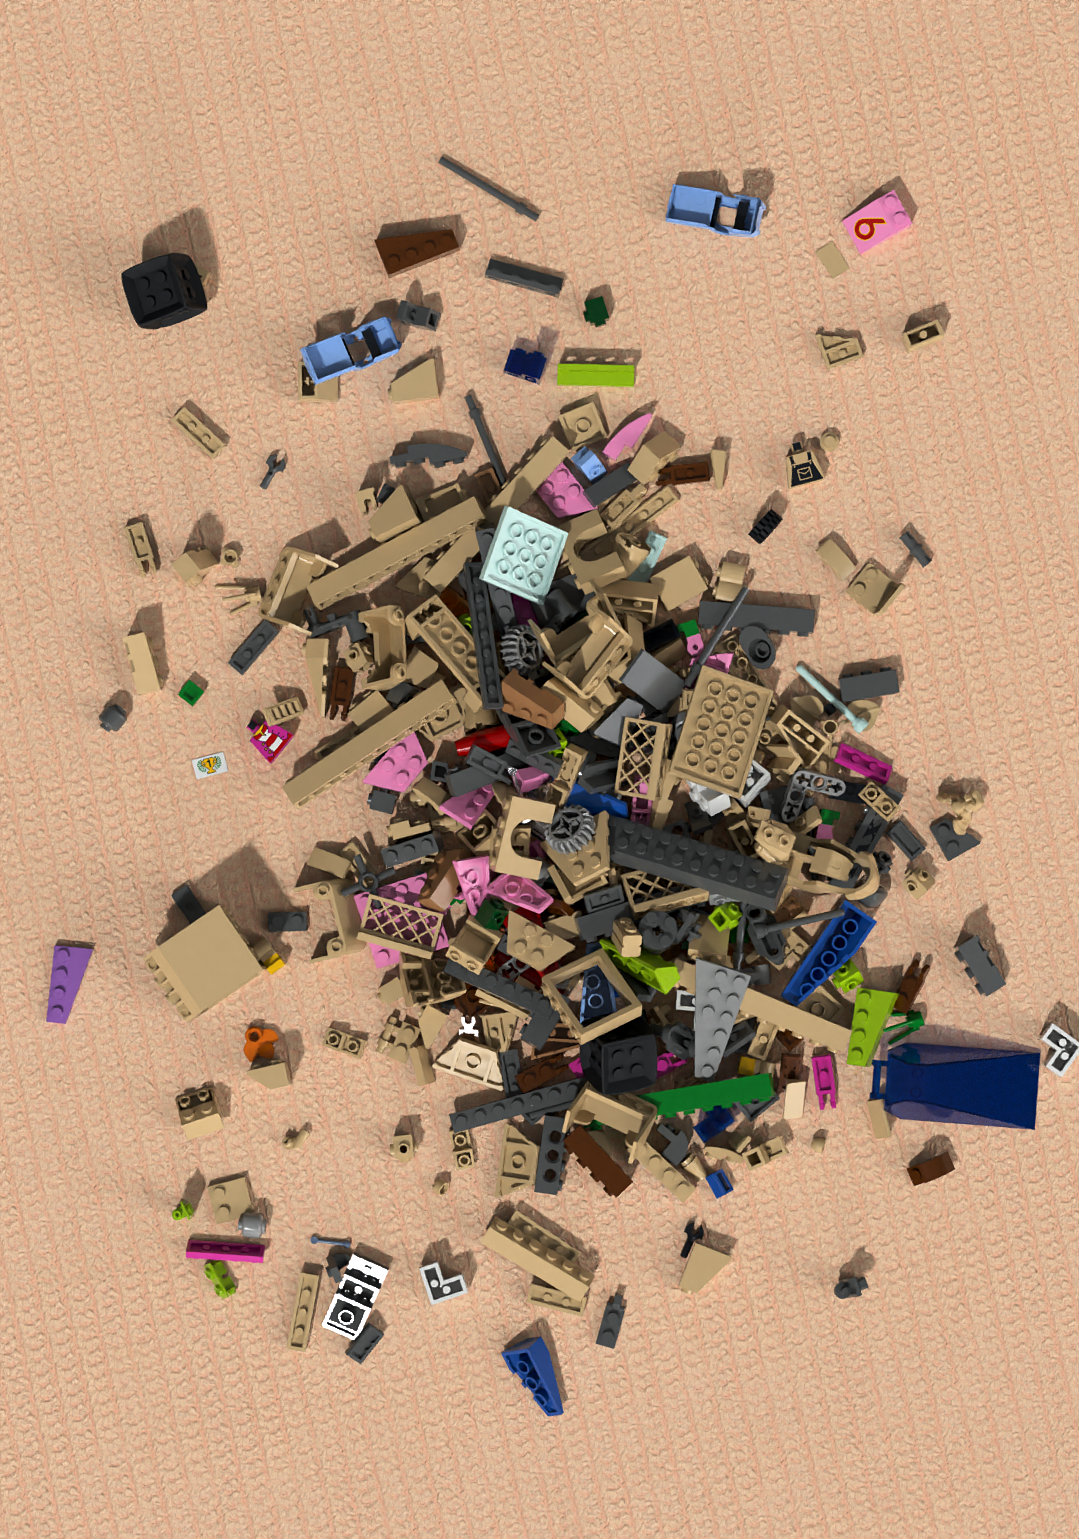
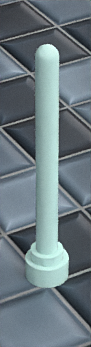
[796,665,869,734]

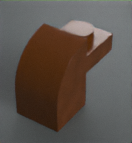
[906,1151,955,1186]

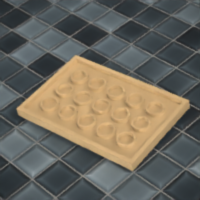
[667,665,774,799]

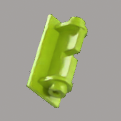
[172,1200,194,1220]
[204,1260,236,1299]

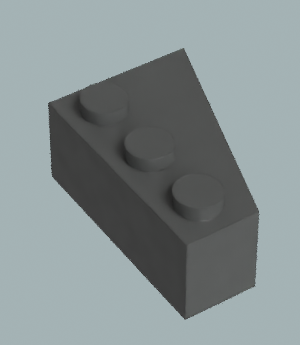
[954,935,1006,996]

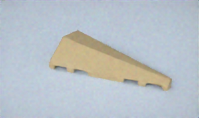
[649,755,677,830]

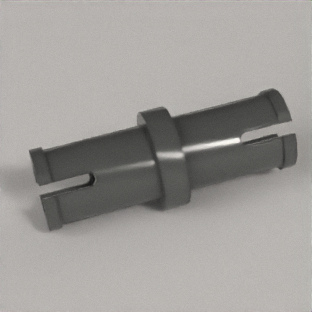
[899,530,932,568]

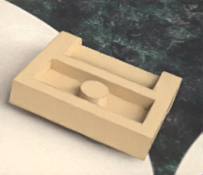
[489,825,531,857]

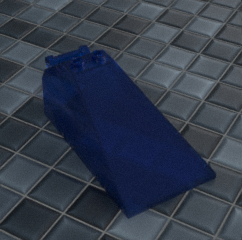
[869,1042,1040,1130]

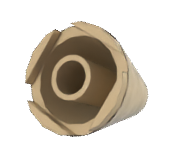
[611,532,652,580]
[464,689,502,735]

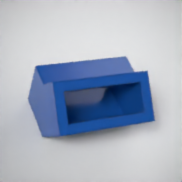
[705,1169,734,1199]

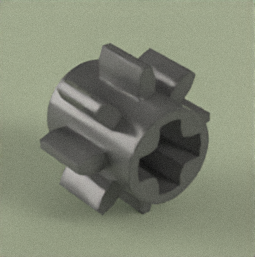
[873,851,893,875]

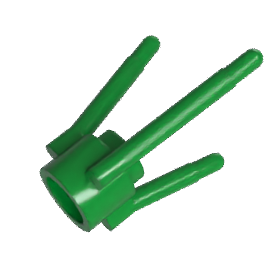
[883,1010,924,1045]

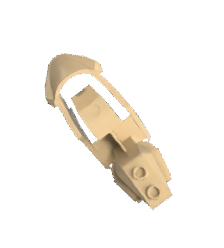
[754,819,880,900]

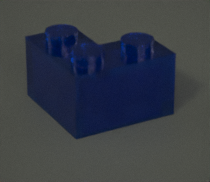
[503,348,547,385]
[693,1105,738,1143]

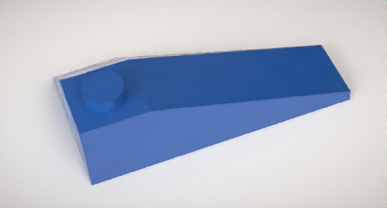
[551,777,628,818]
[501,1336,564,1416]

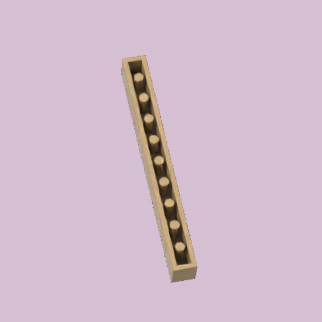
[423,436,570,594]
[306,496,488,610]
[282,679,458,810]
[671,957,852,1054]

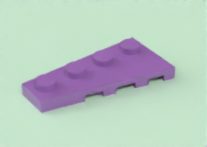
[46,945,93,1024]

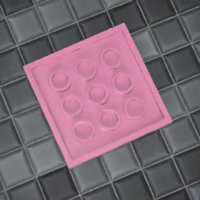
[354,872,449,969]

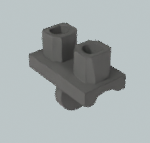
[674,908,702,945]
[834,1277,868,1299]

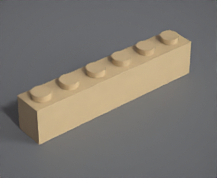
[481,1217,595,1302]

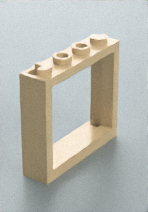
[541,948,642,1045]

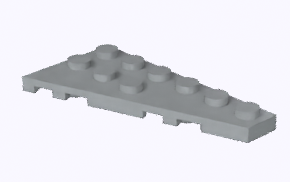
[694,957,751,1082]

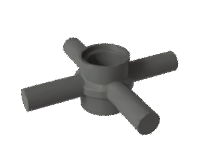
[341,854,396,909]

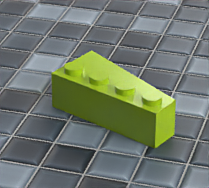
[847,988,899,1067]

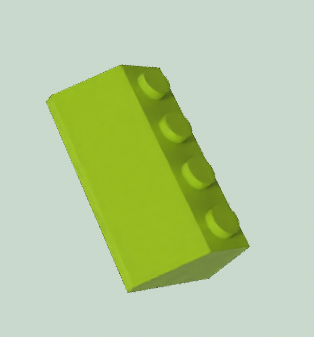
[599,938,681,994]

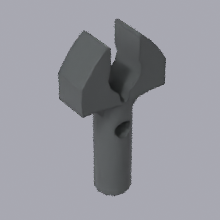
[260,455,285,489]

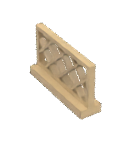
[614,717,673,801]
[621,870,709,921]
[357,893,444,960]

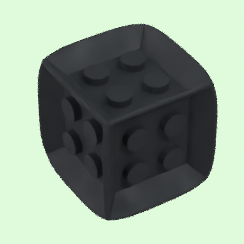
[121,253,207,329]
[579,1012,657,1095]

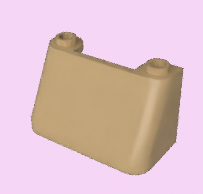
[358,605,407,691]

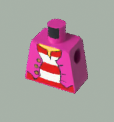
[246,719,294,764]

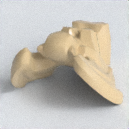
[936,790,985,835]

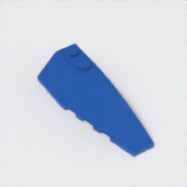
[780,900,877,1007]

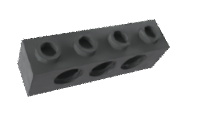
[534,1115,571,1195]

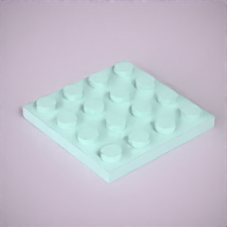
[479,506,569,605]

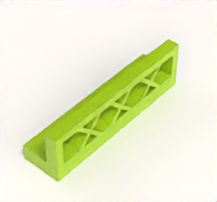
[557,364,634,387]

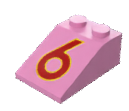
[842,190,912,255]

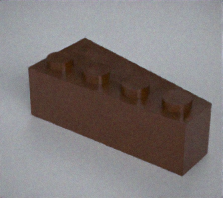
[374,229,460,278]
[563,1125,633,1198]

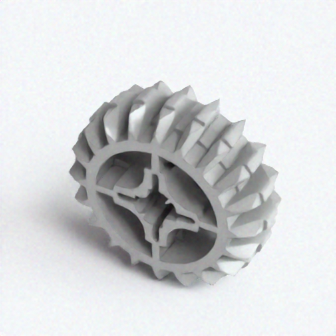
[500,624,545,677]
[544,804,596,855]

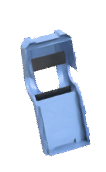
[666,184,766,238]
[300,316,402,385]

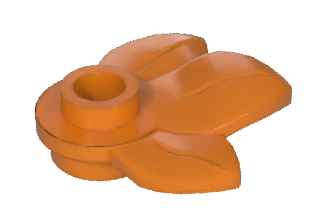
[244,1026,279,1062]

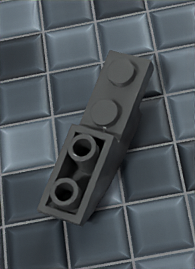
[389,443,468,469]

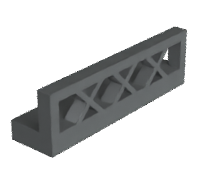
[485,259,564,298]

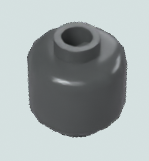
[99,703,127,732]

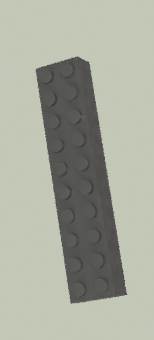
[608,814,788,912]

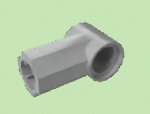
[740,964,771,985]

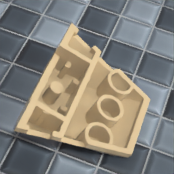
[399,951,466,1007]

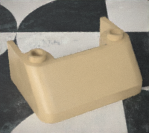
[258,546,339,636]
[527,579,623,666]
[542,603,633,699]
[293,878,366,963]
[562,1081,658,1164]

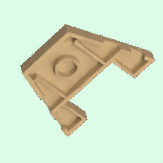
[539,810,610,886]

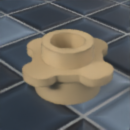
[220,547,241,568]

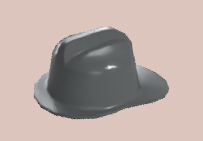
[739,626,776,669]

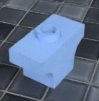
[571,446,608,484]

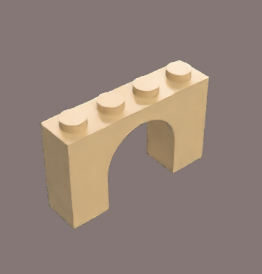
[556,508,627,595]
[488,793,556,880]

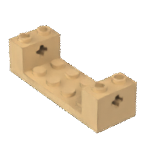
[404,594,506,713]

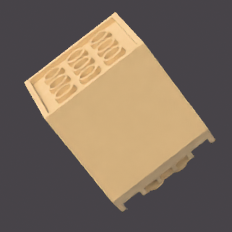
[144,905,267,1022]

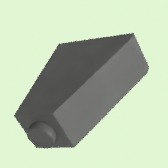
[587,695,644,748]

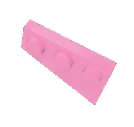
[439,783,495,830]
[452,855,491,916]
[485,873,554,914]

